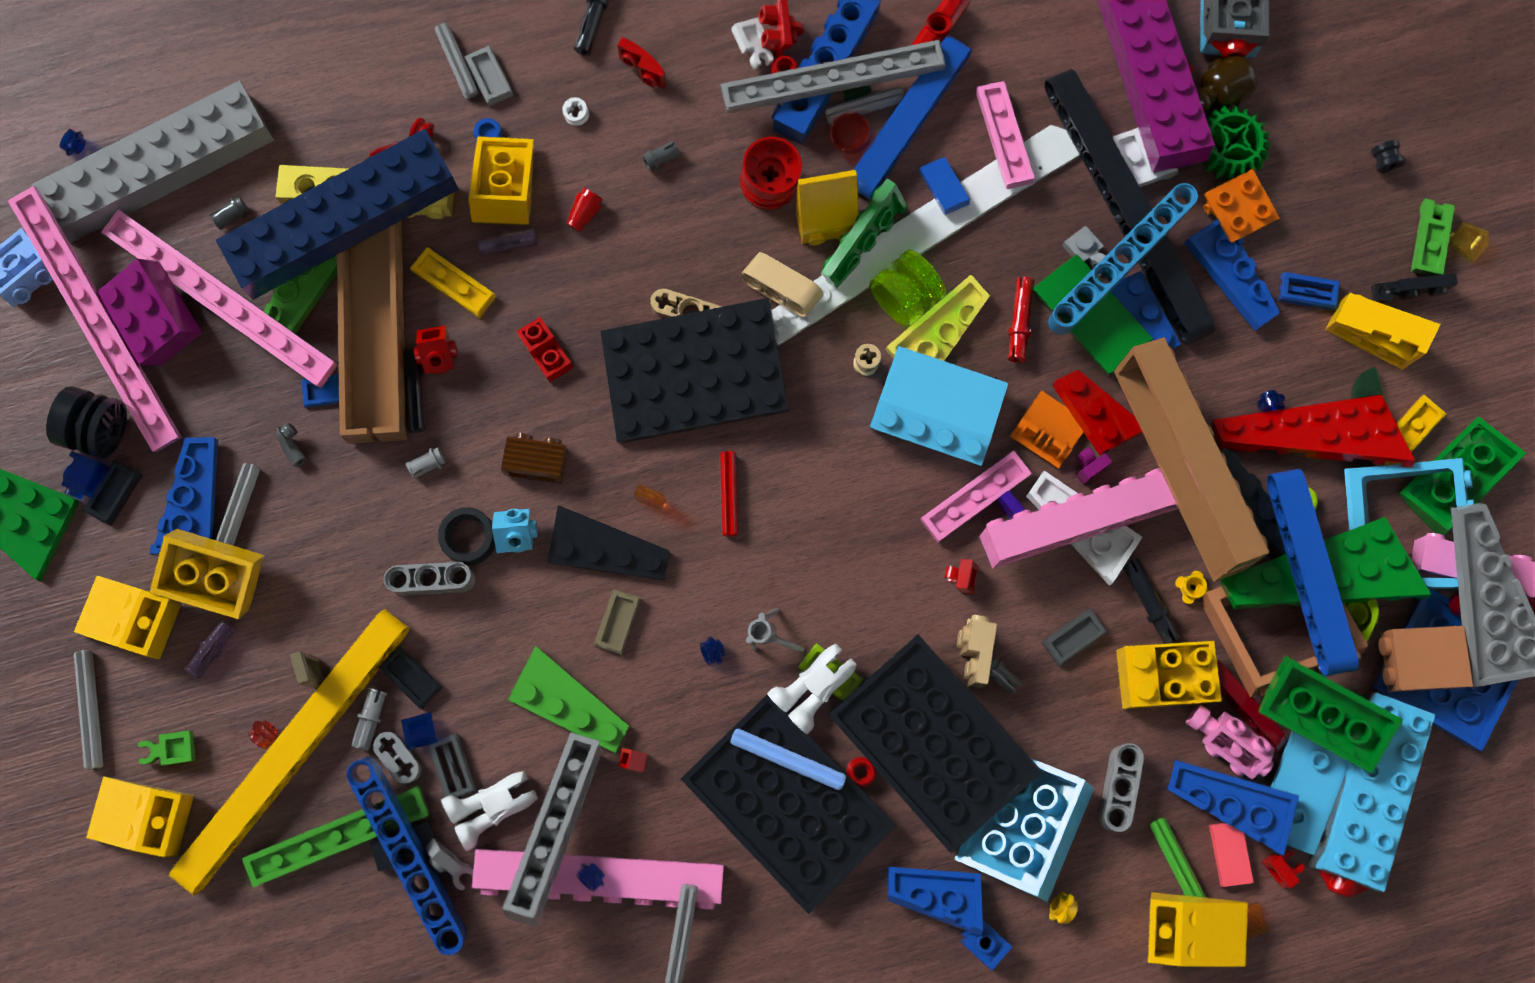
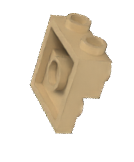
[957,615,997,689]

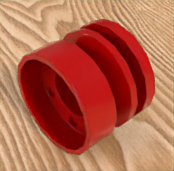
[739,136,802,210]

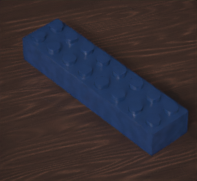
[216,129,459,300]

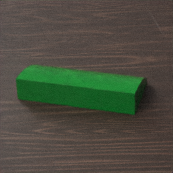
[1033,254,1153,377]
[1399,416,1526,536]
[1258,655,1403,774]

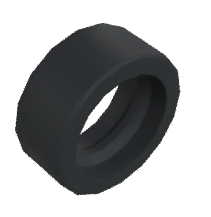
[438,507,495,565]

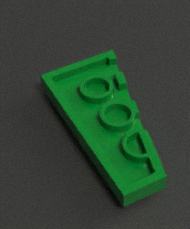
[821,179,908,288]

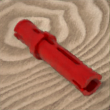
[1007,276,1035,363]

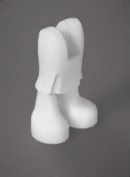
[767,643,857,734]
[441,771,538,851]

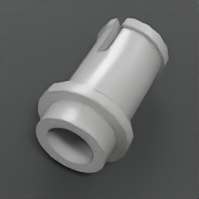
[406,448,446,479]

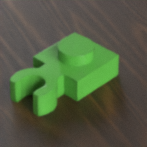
[138,730,196,766]

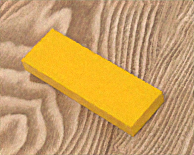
[410,247,496,319]
[1370,395,1446,466]

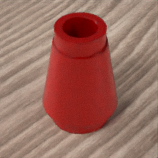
[566,188,603,232]

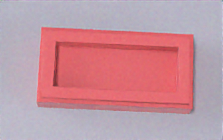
[1209,823,1254,887]

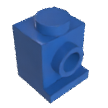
[960,920,1012,971]

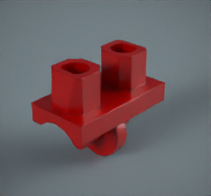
[758,0,804,58]

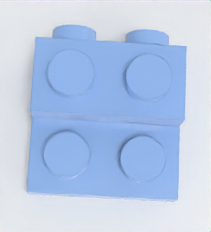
[0,228,53,307]

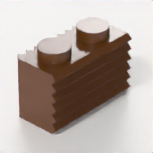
[501,433,568,484]

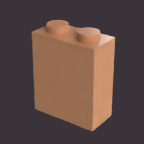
[1379,626,1473,693]

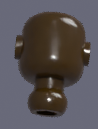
[1196,55,1257,114]

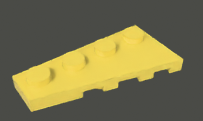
[885,275,990,361]

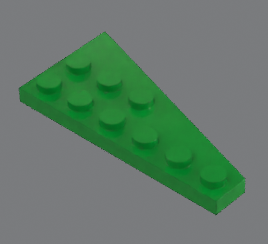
[0,469,80,582]
[1220,517,1431,609]

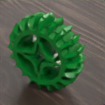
[1199,106,1271,182]

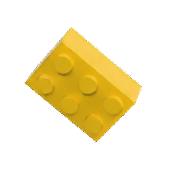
[149,529,265,619]

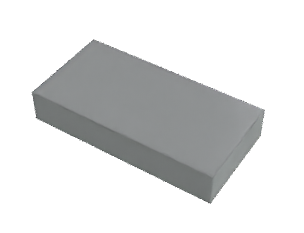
[464,45,514,107]

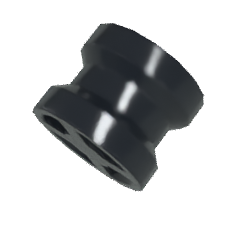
[1371,140,1406,173]

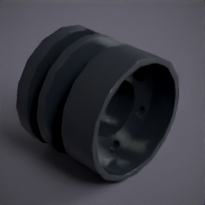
[46,386,127,459]

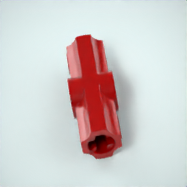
[910,0,970,46]

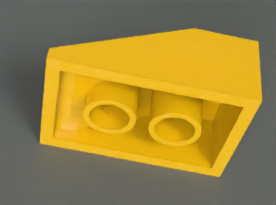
[468,137,534,225]
[796,170,858,245]

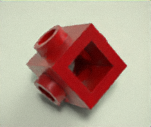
[414,325,458,374]

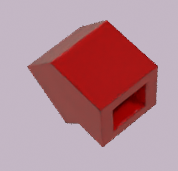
[618,748,649,773]

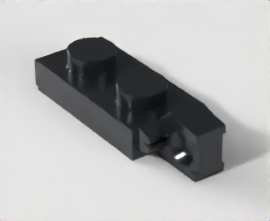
[1371,273,1458,303]

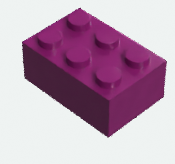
[96,258,202,366]

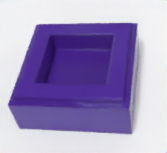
[996,491,1025,519]

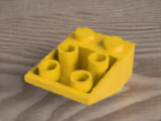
[74,576,182,660]
[1116,641,1222,709]
[86,777,194,857]
[1148,892,1248,967]

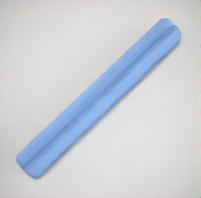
[731,729,846,790]

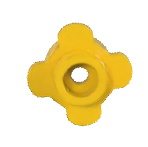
[1175,571,1210,604]
[1049,892,1078,924]

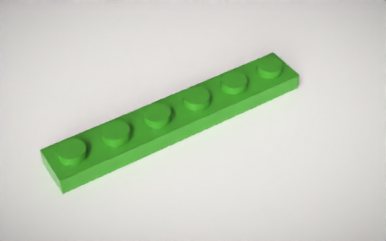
[242,786,430,887]

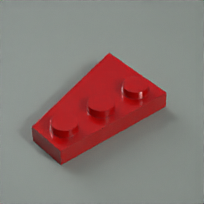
[1052,369,1143,456]

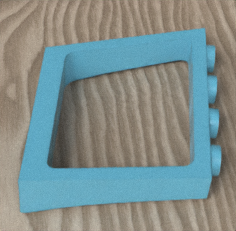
[1344,458,1474,589]

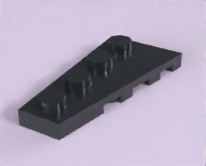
[548,505,670,581]

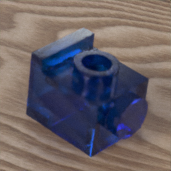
[61,451,109,500]

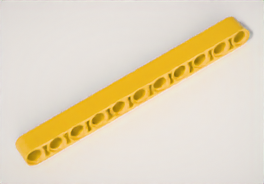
[169,609,410,896]

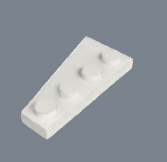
[1026,471,1142,586]

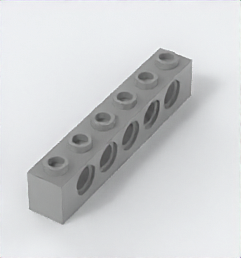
[503,732,602,928]

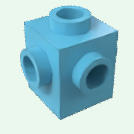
[492,508,538,553]

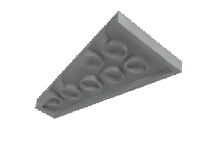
[1451,503,1535,687]

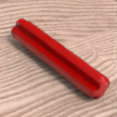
[720,451,738,537]

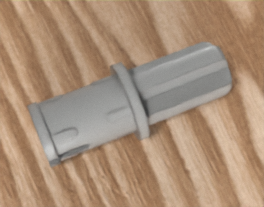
[352,688,387,750]

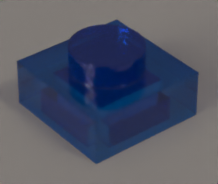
[401,712,438,750]

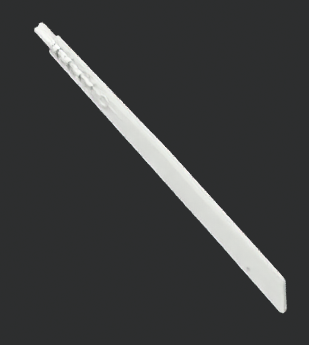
[772,125,1080,346]

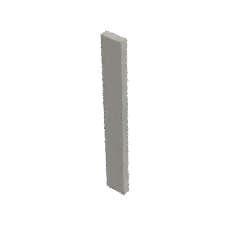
[721,40,946,114]

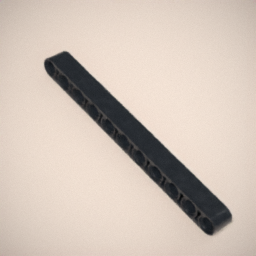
[1044,69,1215,345]

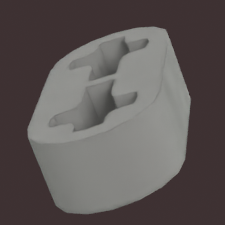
[373,732,422,784]

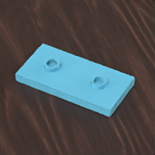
[1271,731,1350,855]

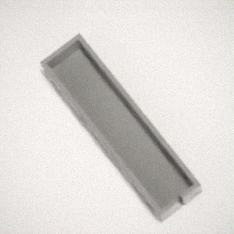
[32,80,274,244]

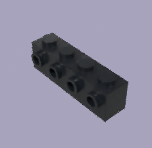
[1221,448,1286,560]

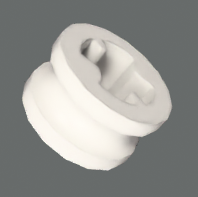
[562,97,589,126]

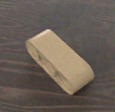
[741,252,824,317]

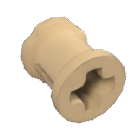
[853,344,881,376]

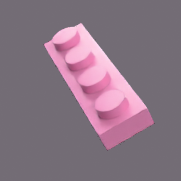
[976,81,1035,189]
[920,451,1032,543]

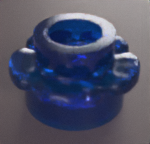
[59,129,86,156]
[1257,390,1285,412]
[700,636,725,665]
[576,863,605,892]

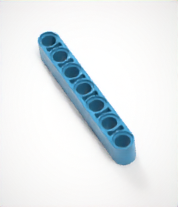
[1048,183,1198,335]

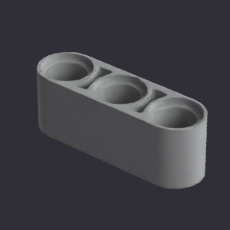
[383,562,476,596]
[1099,744,1144,832]

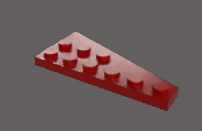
[1211,395,1415,468]

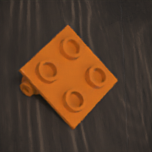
[1203,169,1280,243]
[1010,390,1083,469]

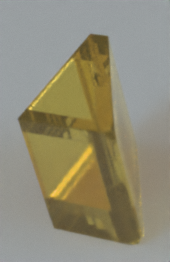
[1448,222,1489,263]

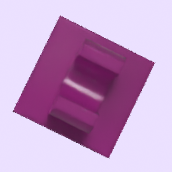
[1076,447,1112,484]

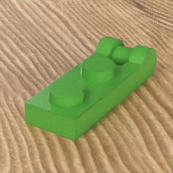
[1411,198,1454,276]

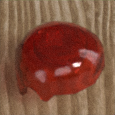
[829,112,872,155]

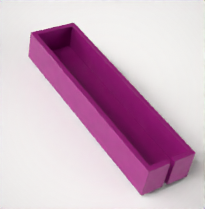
[1097,0,1215,173]

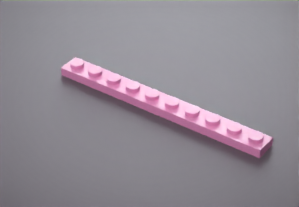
[8,186,182,452]
[101,209,338,388]

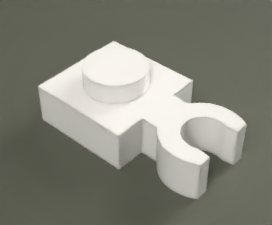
[731,18,773,69]

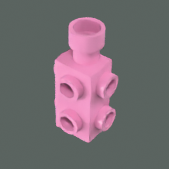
[1185,704,1275,779]

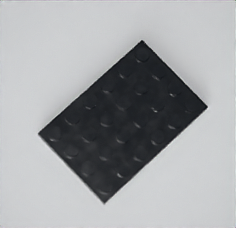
[601,298,789,444]
[828,634,1043,854]
[681,694,896,915]

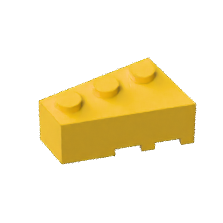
[1325,293,1441,370]

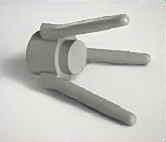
[746,608,805,653]

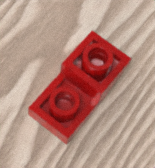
[617,37,666,89]
[516,317,574,383]

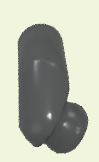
[276,423,307,467]

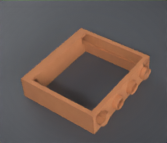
[1201,586,1368,698]

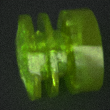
[869,249,946,327]

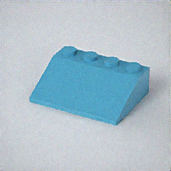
[870,346,1008,466]
[956,759,1094,902]

